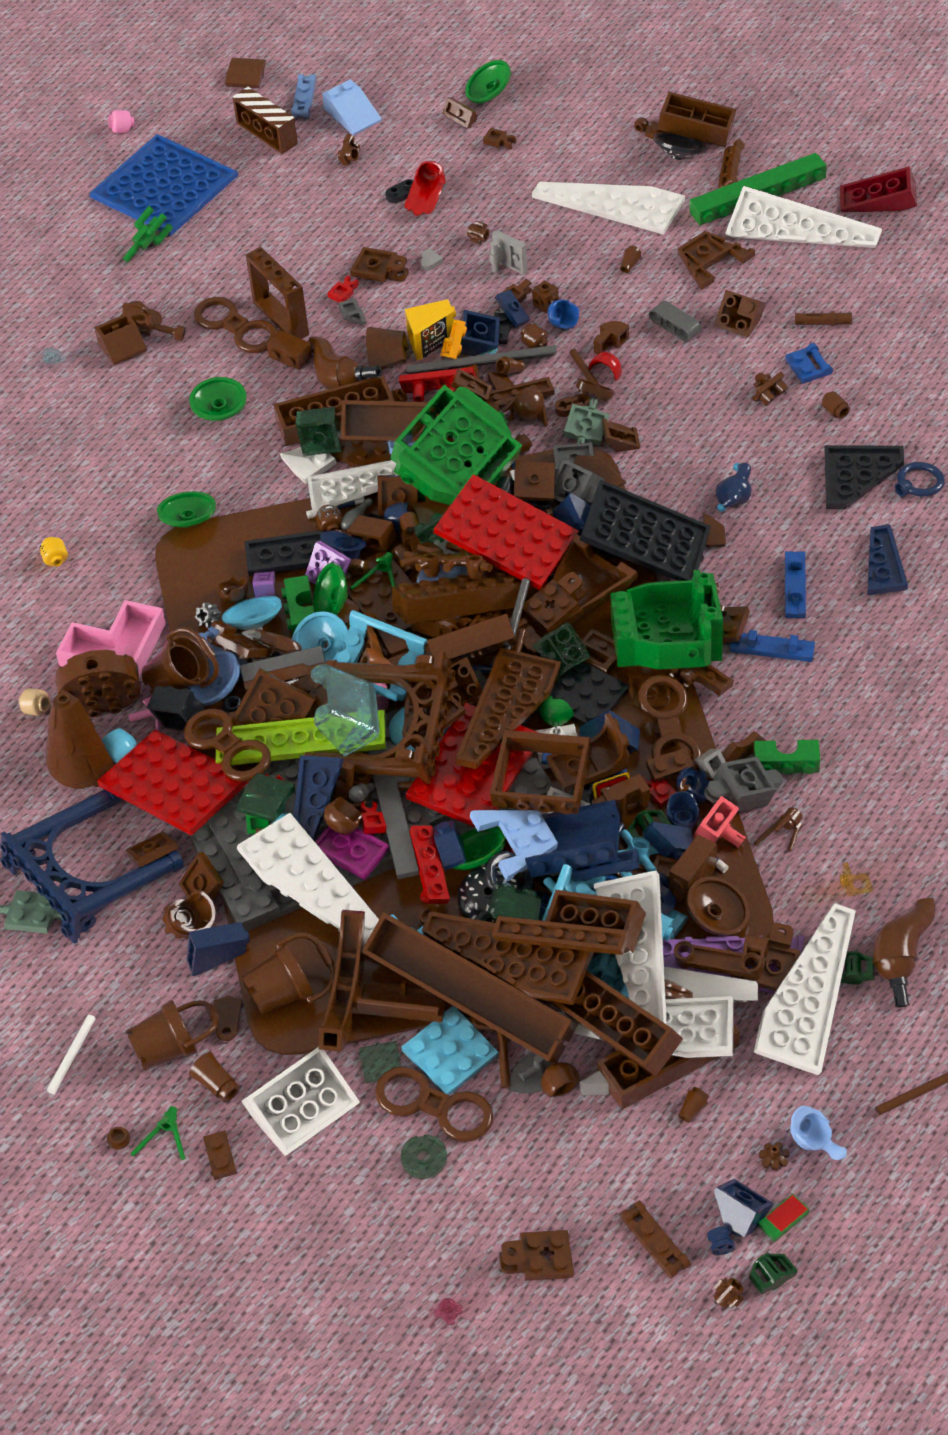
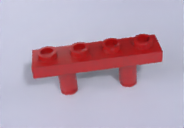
[399,367,477,402]
[409,826,450,904]

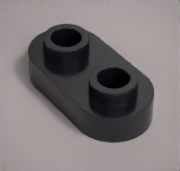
[385,179,414,203]

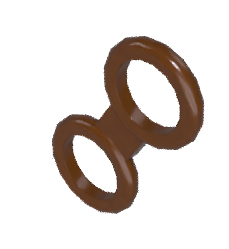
[194,297,277,353]
[638,675,701,779]
[184,709,271,781]
[375,1066,493,1142]

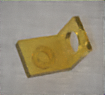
[839,862,873,896]

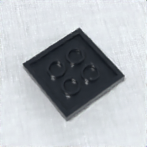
[550,659,629,726]

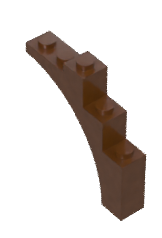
[318,909,365,1052]

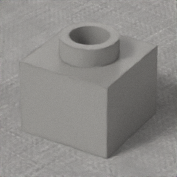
[695,749,726,778]

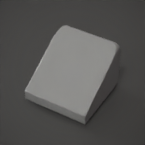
[580,1071,609,1095]

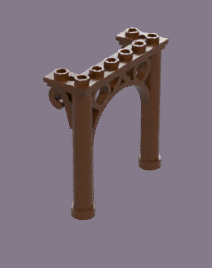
[304,650,455,784]

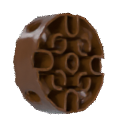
[55,650,141,718]

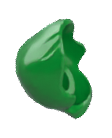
[538,696,574,727]

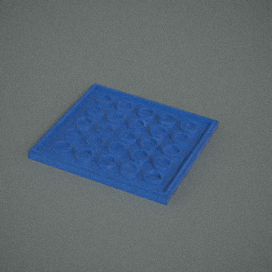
[89,134,238,236]

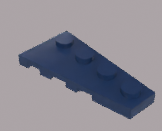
[867,524,908,595]
[293,755,344,842]

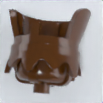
[162,890,215,940]

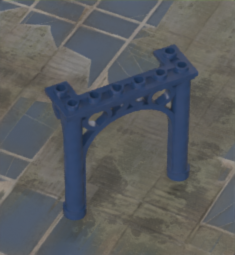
[0,789,184,944]

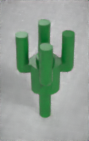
[122,206,173,263]

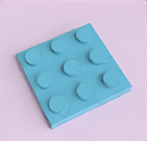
[401,1006,499,1095]

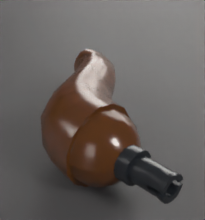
[308,336,382,389]
[873,898,936,1008]

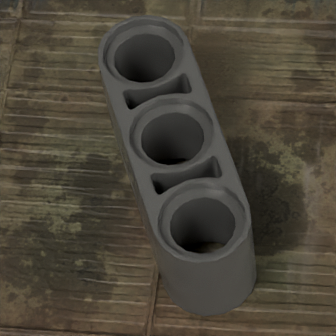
[649,301,702,342]

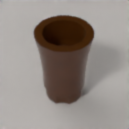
[189,1052,240,1103]

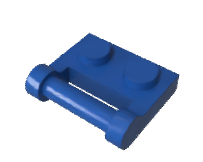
[785,343,833,384]

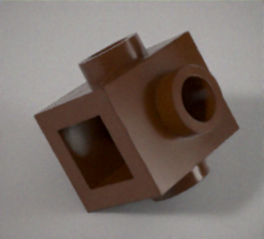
[532,280,559,314]

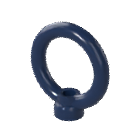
[895,462,945,497]

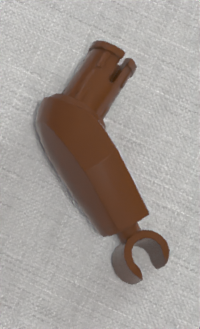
[253,629,302,654]

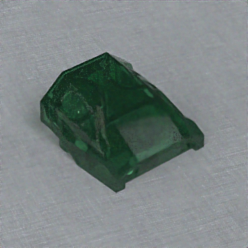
[532,622,591,679]

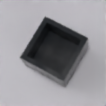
[147,686,206,731]

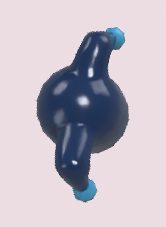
[716,463,752,512]

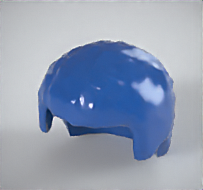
[547,299,579,330]

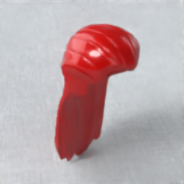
[404,160,446,216]

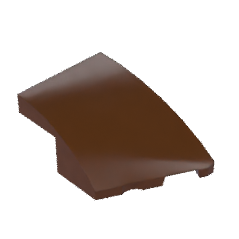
[366,327,409,370]

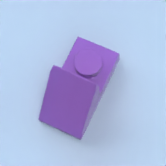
[253,572,276,598]

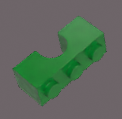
[281,575,314,634]
[754,740,820,774]

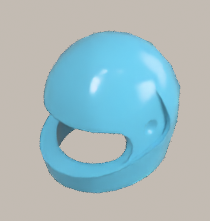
[102,728,137,764]

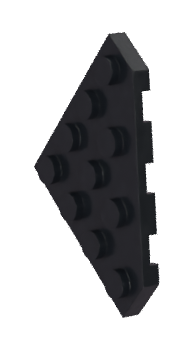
[824,445,904,509]

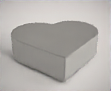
[421,249,443,271]

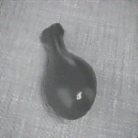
[341,498,373,530]

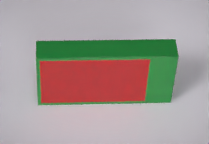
[758,1193,810,1242]

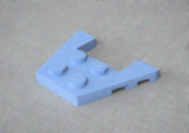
[470,810,558,881]

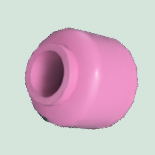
[108,110,134,133]

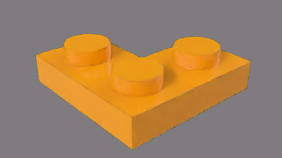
[440,320,467,359]

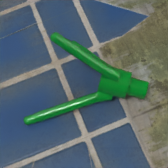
[350,552,396,590]
[131,1106,185,1160]

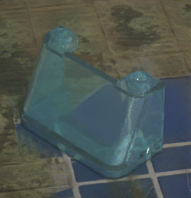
[311,664,379,757]

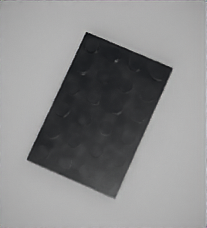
[579,479,711,581]

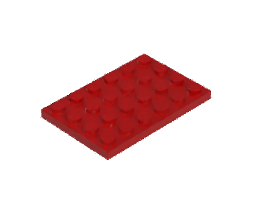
[433,474,579,590]
[406,703,539,831]
[97,729,249,836]

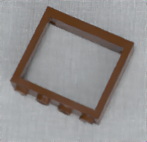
[246,247,309,339]
[490,730,592,814]

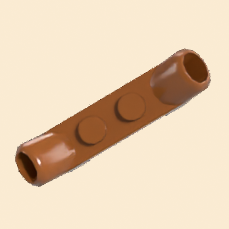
[347,612,395,665]

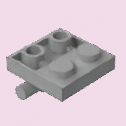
[489,230,528,275]

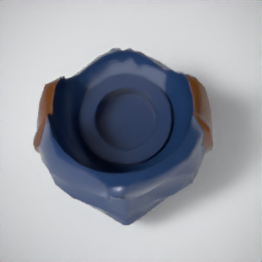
[677,767,711,804]

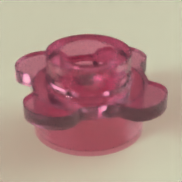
[434,1298,463,1325]

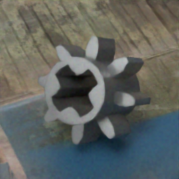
[195,602,221,628]

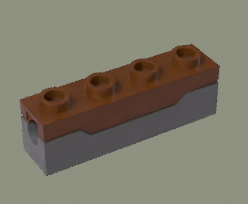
[240,646,326,690]

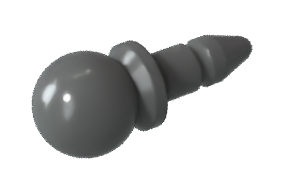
[349,782,375,803]

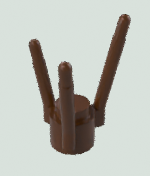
[754,807,803,852]

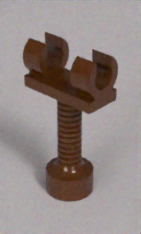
[136,312,186,341]

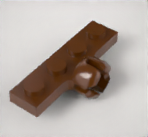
[670,665,734,696]

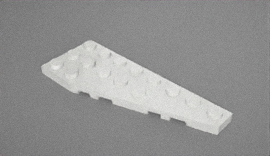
[532,182,685,235]
[237,813,379,947]
[754,903,855,1075]
[549,996,733,1058]

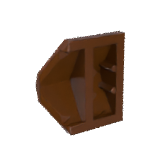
[602,419,641,452]

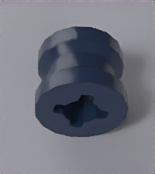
[707,1226,735,1256]

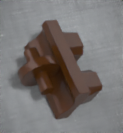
[752,372,788,406]

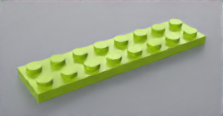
[216,710,386,765]

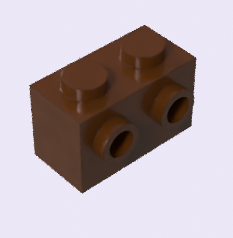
[267,330,312,370]
[347,515,397,552]

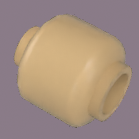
[19,688,51,716]

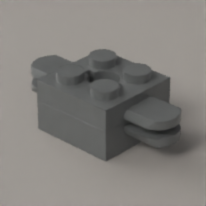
[554,459,605,505]
[704,757,783,812]

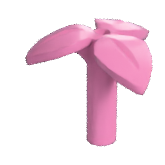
[129,698,162,731]

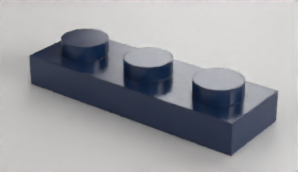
[572,849,639,882]

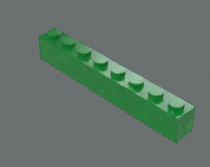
[689,152,827,225]

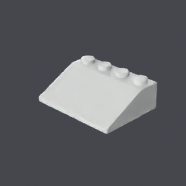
[241,1047,360,1156]

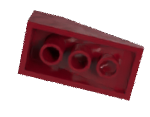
[840,166,917,212]

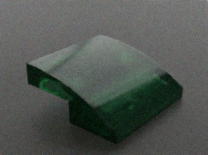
[236,773,295,822]

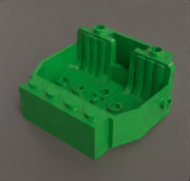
[390,385,522,505]
[610,570,723,669]

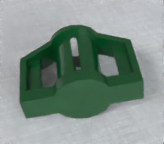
[628,810,671,839]
[840,951,875,985]
[749,1253,798,1294]

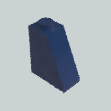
[186,922,250,976]

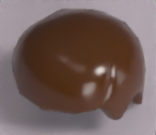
[217,576,248,603]

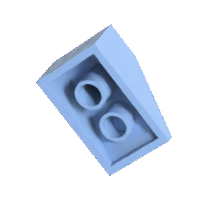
[322,79,382,136]

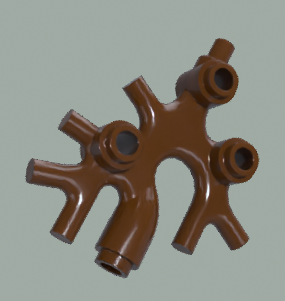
[400,542,493,579]

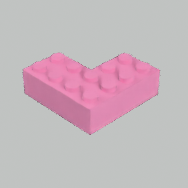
[56,600,166,677]

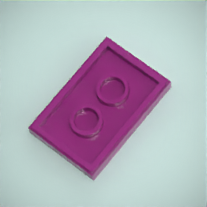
[315,826,390,880]

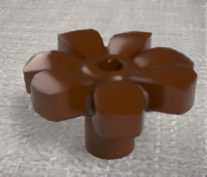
[759,1142,789,1170]

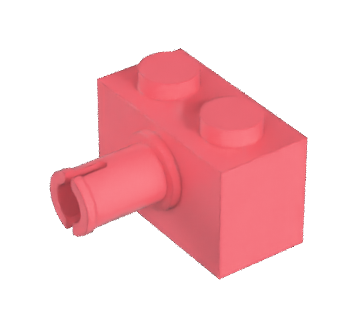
[693,796,746,848]

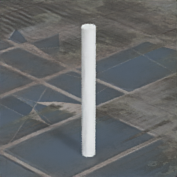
[47,1015,96,1094]

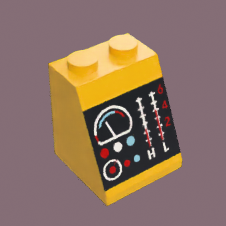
[405,299,456,361]

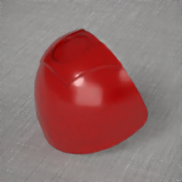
[589,352,622,381]

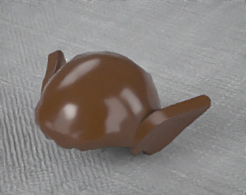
[502,387,548,427]

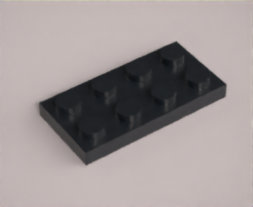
[244,530,324,576]

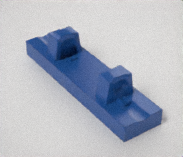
[785,551,806,618]
[730,630,815,662]

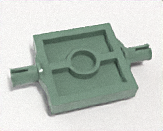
[563,398,610,446]
[0,890,62,934]

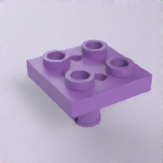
[305,541,351,584]

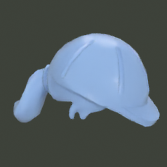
[790,1105,847,1160]

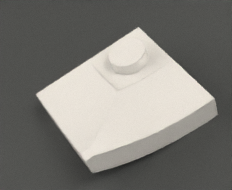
[280,440,337,484]

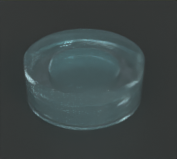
[42,348,62,364]

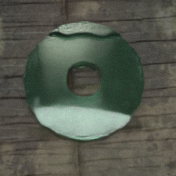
[401,1135,447,1179]

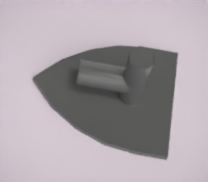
[508,1051,553,1093]

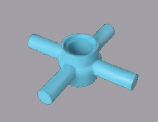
[618,830,660,872]

